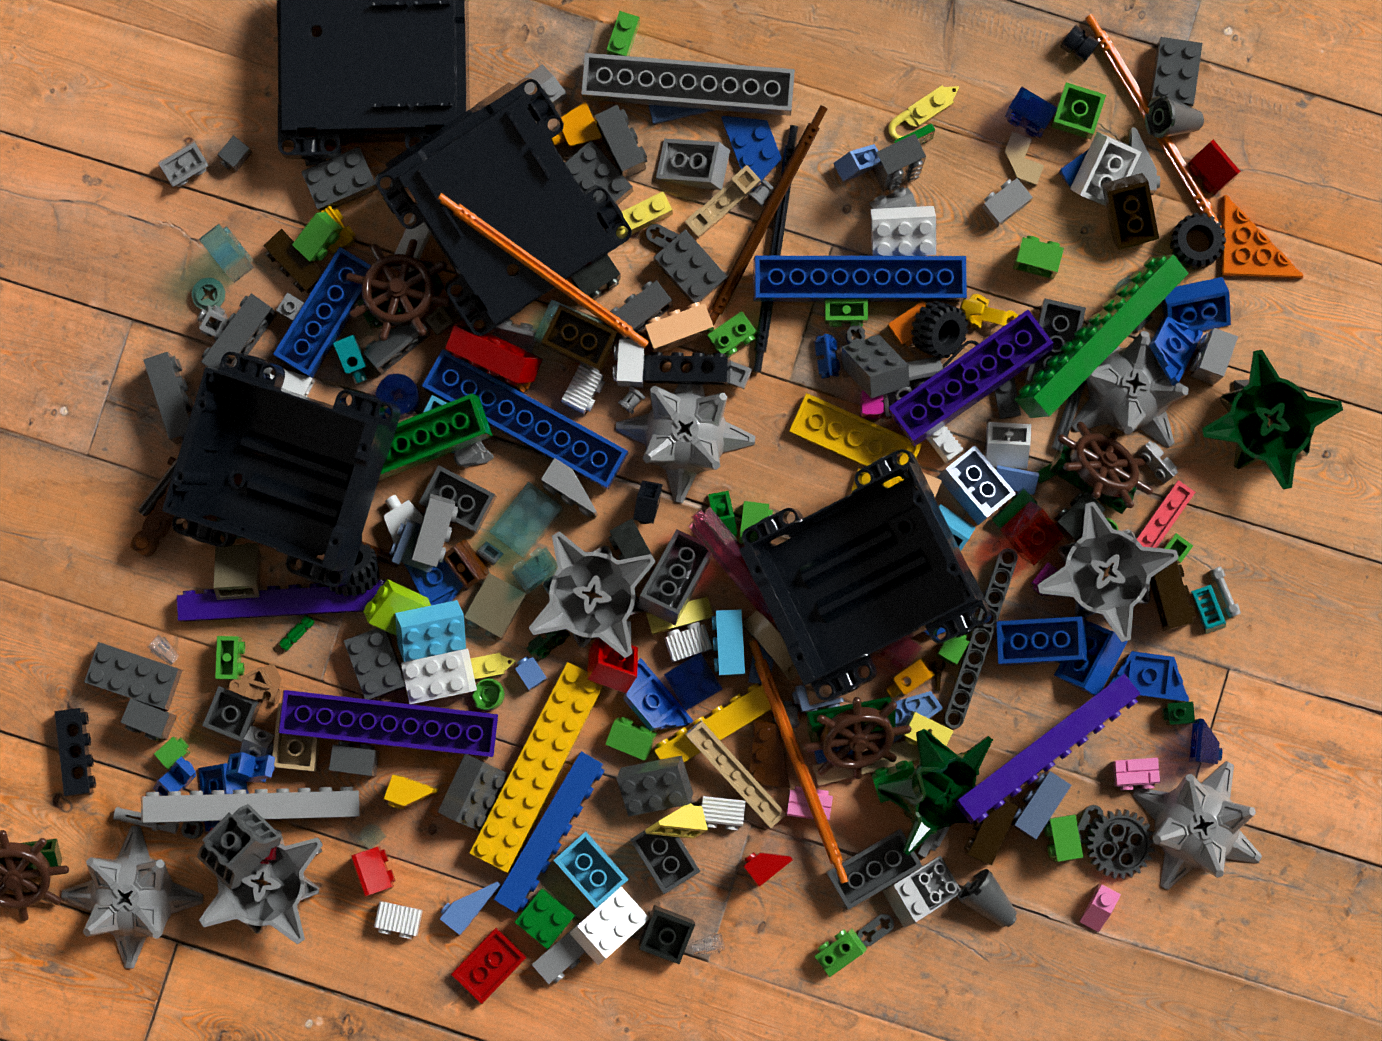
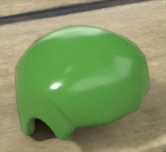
[472,678,505,711]

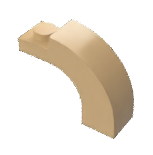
[742,610,799,681]

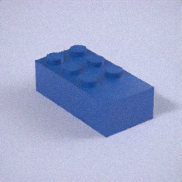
[997,617,1087,666]

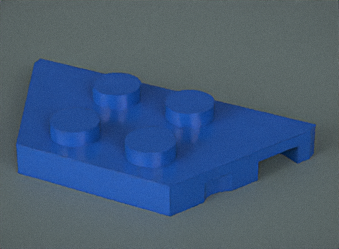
[721,116,782,192]
[1149,317,1203,386]
[404,552,463,605]
[1108,651,1189,702]
[623,658,693,731]

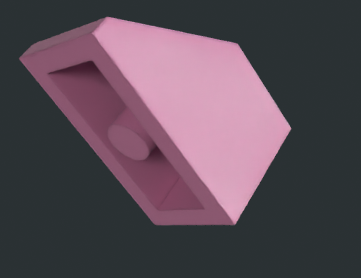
[1079,884,1121,932]

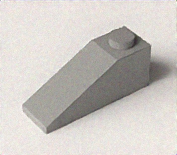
[1129,128,1160,194]

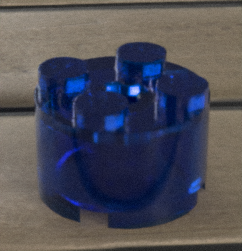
[376,374,420,419]

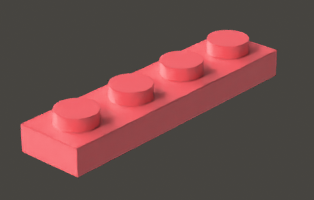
[1137,480,1196,548]

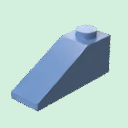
[440,882,501,935]

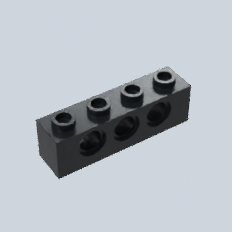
[643,352,731,385]
[54,708,96,796]

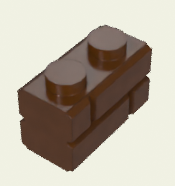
[444,539,490,590]

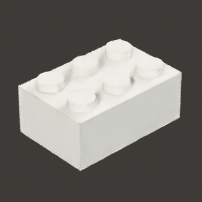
[871,206,936,256]
[401,649,477,704]
[570,887,650,965]

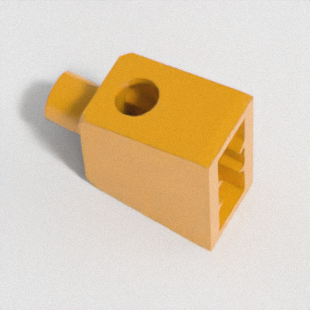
[551,102,603,150]
[886,657,935,698]

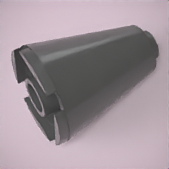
[1144,96,1204,138]
[958,869,1017,927]

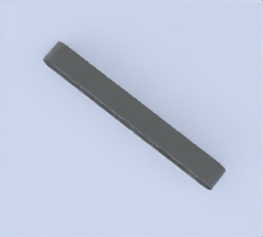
[943,548,1018,729]

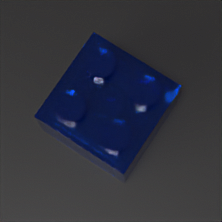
[1005,86,1058,138]
[664,653,723,712]

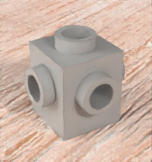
[197,305,228,337]
[240,725,275,757]

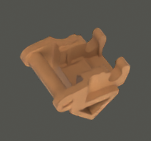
[229,664,282,704]

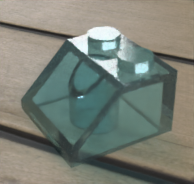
[512,547,558,594]

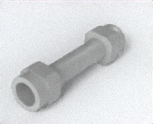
[1209,566,1241,618]

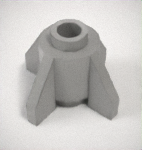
[454,441,494,468]

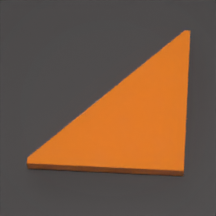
[1221,195,1303,279]

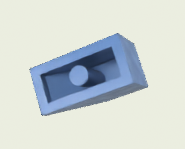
[833,144,878,181]

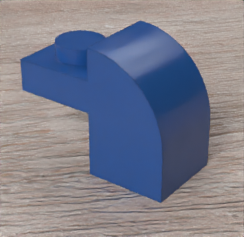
[226,752,275,783]
[153,756,196,796]

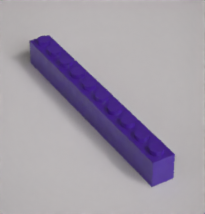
[177,580,386,622]
[955,674,1141,824]

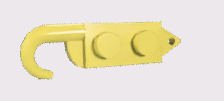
[888,85,959,140]
[470,653,516,679]

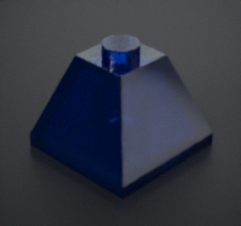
[1189,718,1223,765]

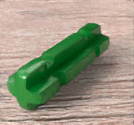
[279,615,315,651]

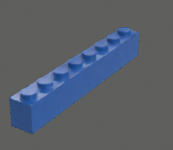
[494,751,605,913]

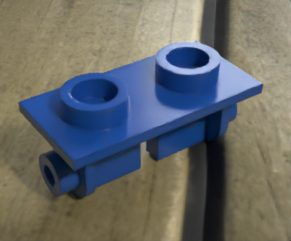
[814,334,840,379]

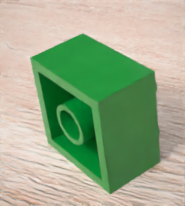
[515,888,576,949]

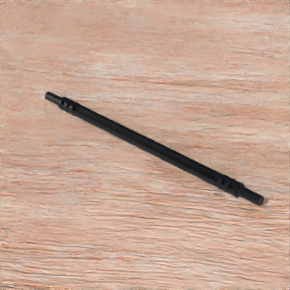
[753,125,798,373]

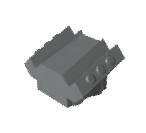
[197,804,282,890]

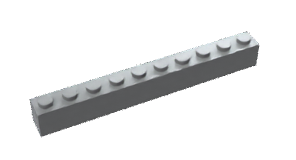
[141,787,360,823]

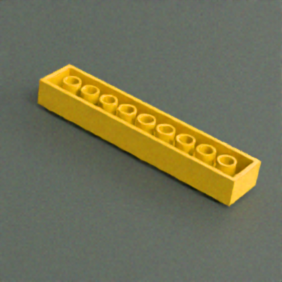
[470,662,604,873]

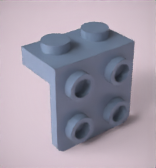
[389,518,433,572]
[792,685,844,716]

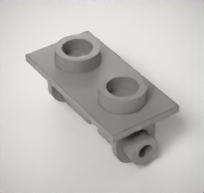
[1136,440,1178,484]

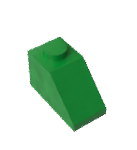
[708,491,738,540]

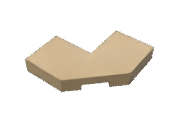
[1004,131,1044,186]

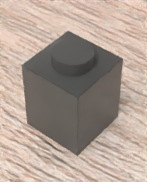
[217,135,253,171]

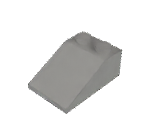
[656,138,730,190]

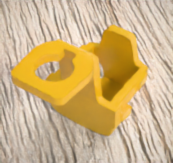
[960,294,1018,328]

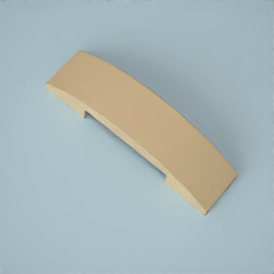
[685,165,761,237]

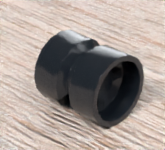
[1060,25,1100,64]

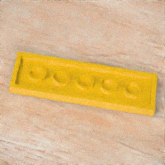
[789,393,922,482]

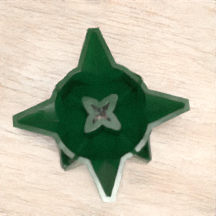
[1202,350,1343,490]
[877,729,993,855]

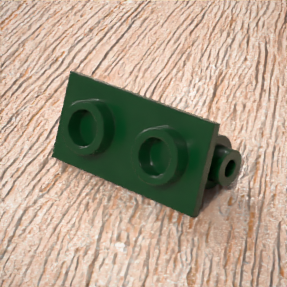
[526,629,570,662]

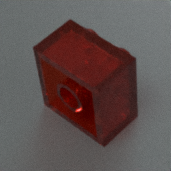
[1000,501,1064,566]

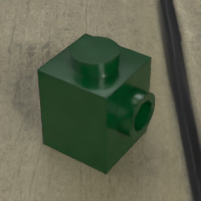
[1162,701,1195,725]

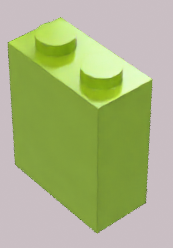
[363,579,431,636]

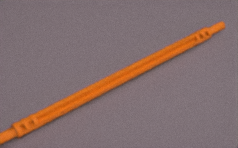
[1085,14,1222,228]
[436,193,649,348]
[749,640,848,884]

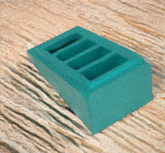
[1191,585,1226,634]

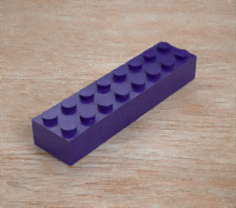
[888,310,1053,447]

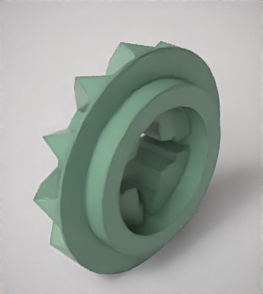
[192,278,226,310]

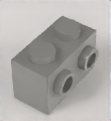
[982,178,1033,227]

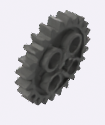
[1085,809,1155,879]

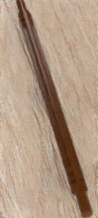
[706,105,828,332]

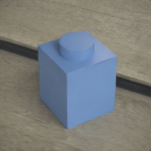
[515,656,548,690]

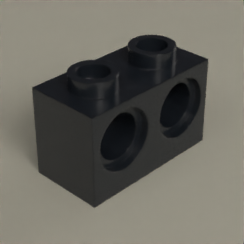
[633,480,663,524]

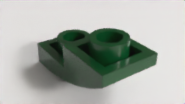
[992,488,1038,535]

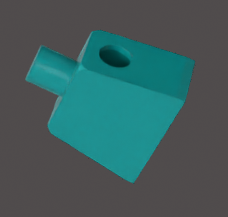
[333,335,367,384]

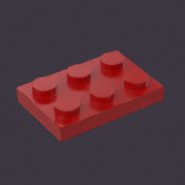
[451,927,527,1004]

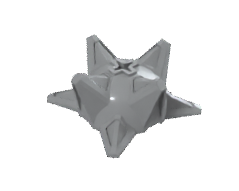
[1071,331,1189,448]
[616,364,755,503]
[1037,502,1179,642]
[529,531,655,658]
[1133,761,1262,890]
[61,826,203,968]
[199,829,323,944]

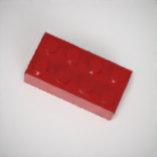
[445,325,543,385]

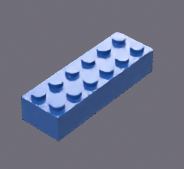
[273,247,371,378]

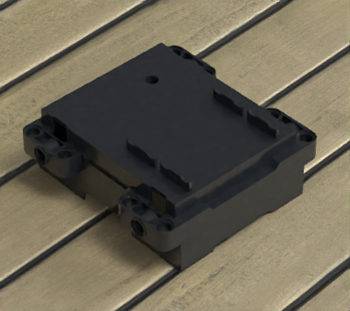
[277,0,470,160]
[375,78,632,336]
[162,351,401,587]
[739,449,991,701]

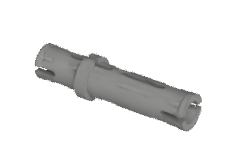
[113,807,179,834]

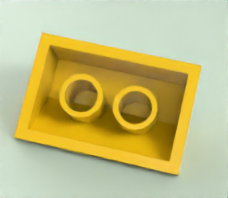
[384,774,439,809]

